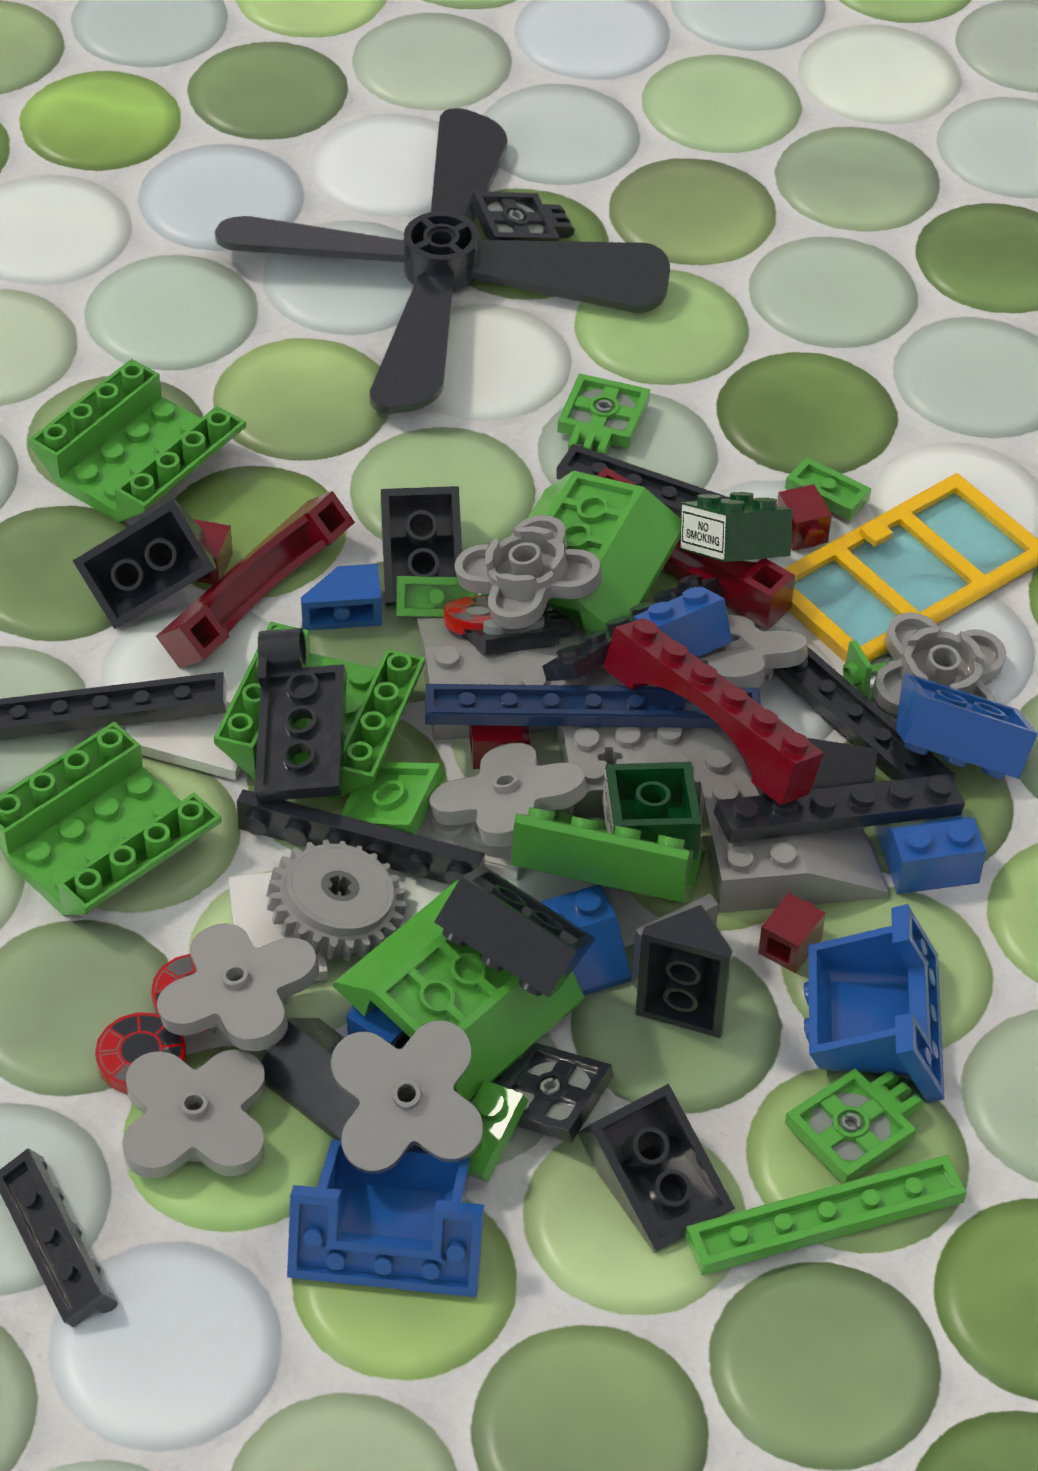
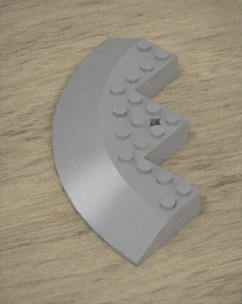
[416,616,889,913]

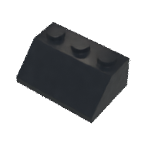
[434,865,595,997]

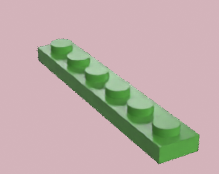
[685,1155,967,1275]

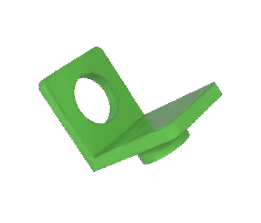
[843,640,888,702]

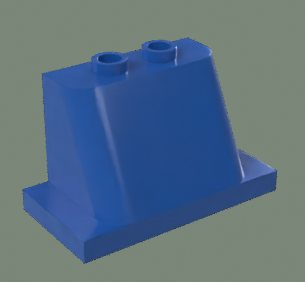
[803,904,945,1103]
[287,1139,484,1298]

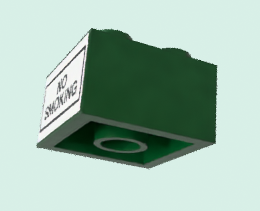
[680,492,793,562]
[602,762,702,860]

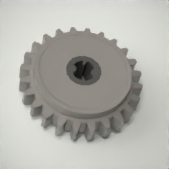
[266,840,406,961]

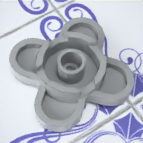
[454,515,602,629]
[872,612,1006,715]
[697,615,808,688]
[429,743,588,847]
[157,923,319,1051]
[331,1021,483,1174]
[123,1050,265,1178]

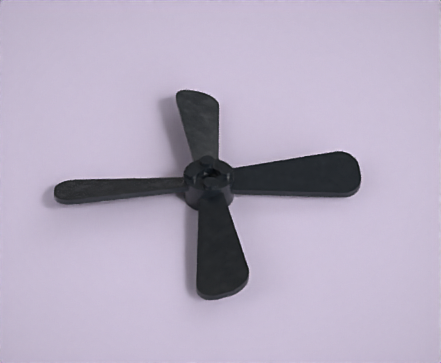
[215,108,670,414]

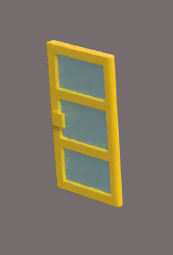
[784,473,1038,663]

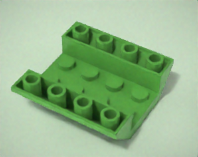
[28,359,246,523]
[480,471,681,633]
[213,622,425,800]
[0,722,222,915]
[511,807,706,903]
[333,880,585,1102]

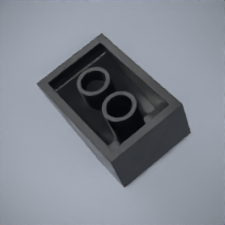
[380,486,462,605]
[577,1083,735,1253]

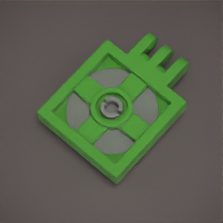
[557,373,650,455]
[785,1068,924,1183]

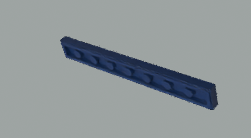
[425,684,761,728]

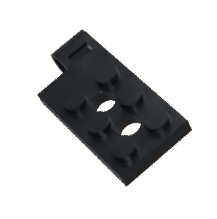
[254,628,347,802]

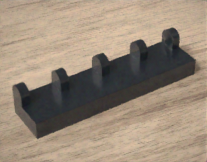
[0,1148,118,1327]

